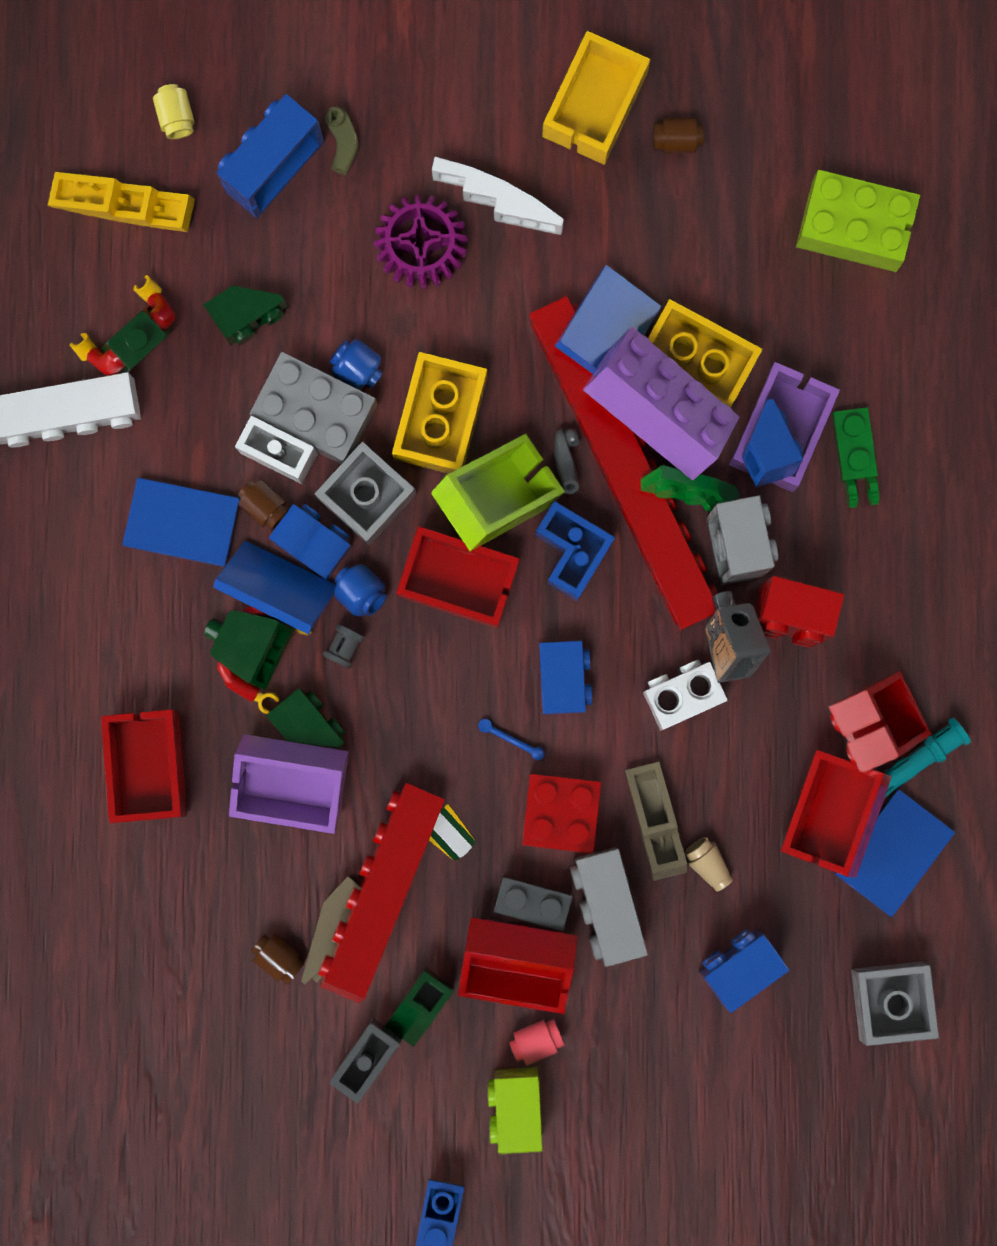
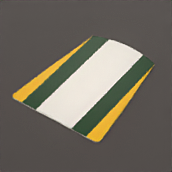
[429,804,475,861]

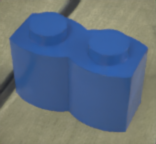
[269,504,352,581]

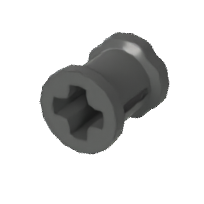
[322,624,365,669]

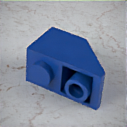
[742,399,803,488]
[416,1179,464,1246]

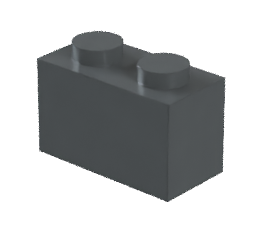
[494,875,572,931]
[329,1018,402,1104]

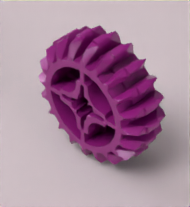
[374,194,468,289]

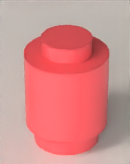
[509,1019,565,1066]

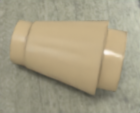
[684,837,733,892]

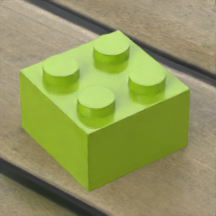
[488,1067,542,1154]

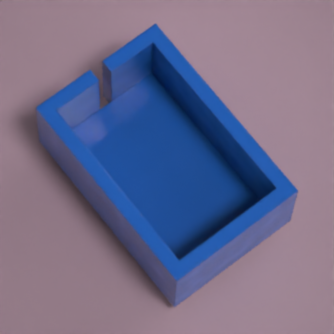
[216,94,324,219]

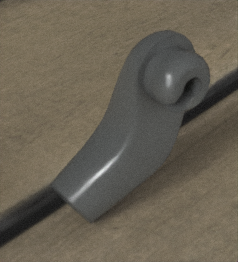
[554,428,580,494]

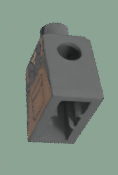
[705,591,771,683]

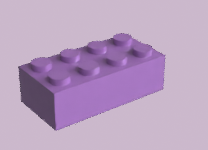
[583,327,740,481]

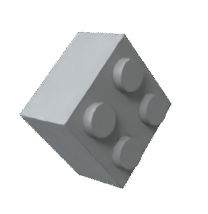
[315,442,417,546]
[851,962,939,1046]

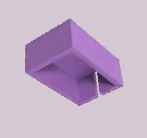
[729,362,840,492]
[229,734,349,834]

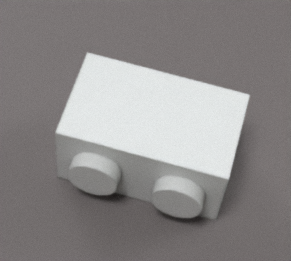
[235,416,318,484]

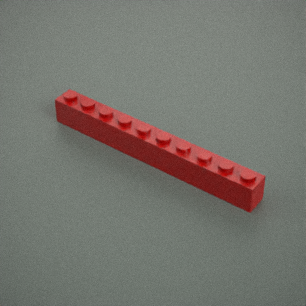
[529,296,718,632]

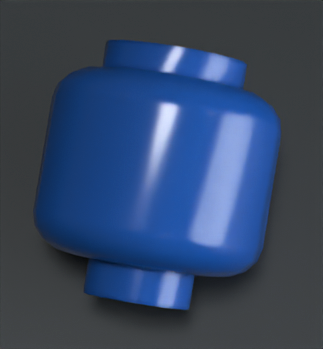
[329,339,383,390]
[334,564,386,616]

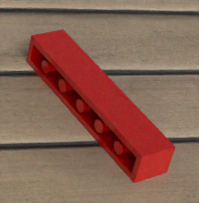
[317,783,445,1003]

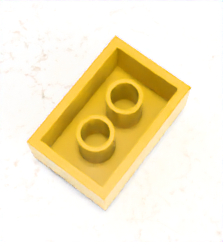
[648,299,763,408]
[392,352,488,474]

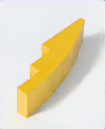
[48,172,195,232]

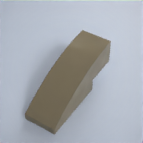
[625,762,687,881]

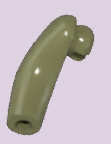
[325,106,359,175]

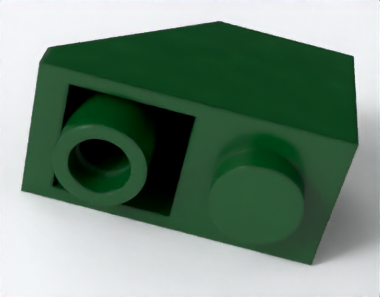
[203,285,288,346]
[266,688,347,748]
[385,967,455,1047]

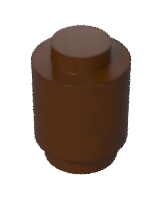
[653,118,703,154]
[238,479,289,531]
[251,933,305,985]

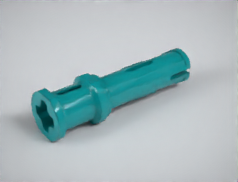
[882,717,971,797]

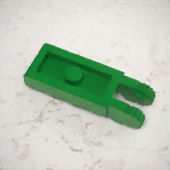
[832,407,879,508]
[641,465,740,512]

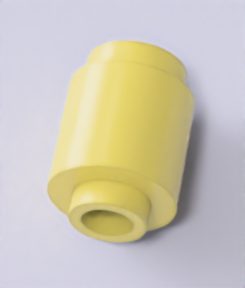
[153,84,195,139]

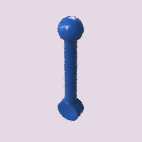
[478,719,545,761]

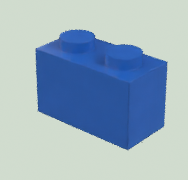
[539,641,592,715]

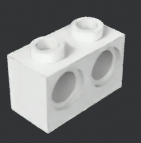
[643,659,728,731]

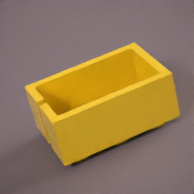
[542,31,650,165]

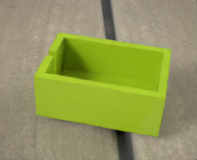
[796,170,920,272]
[431,434,565,551]

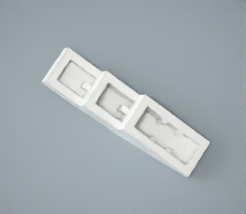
[432,157,564,235]

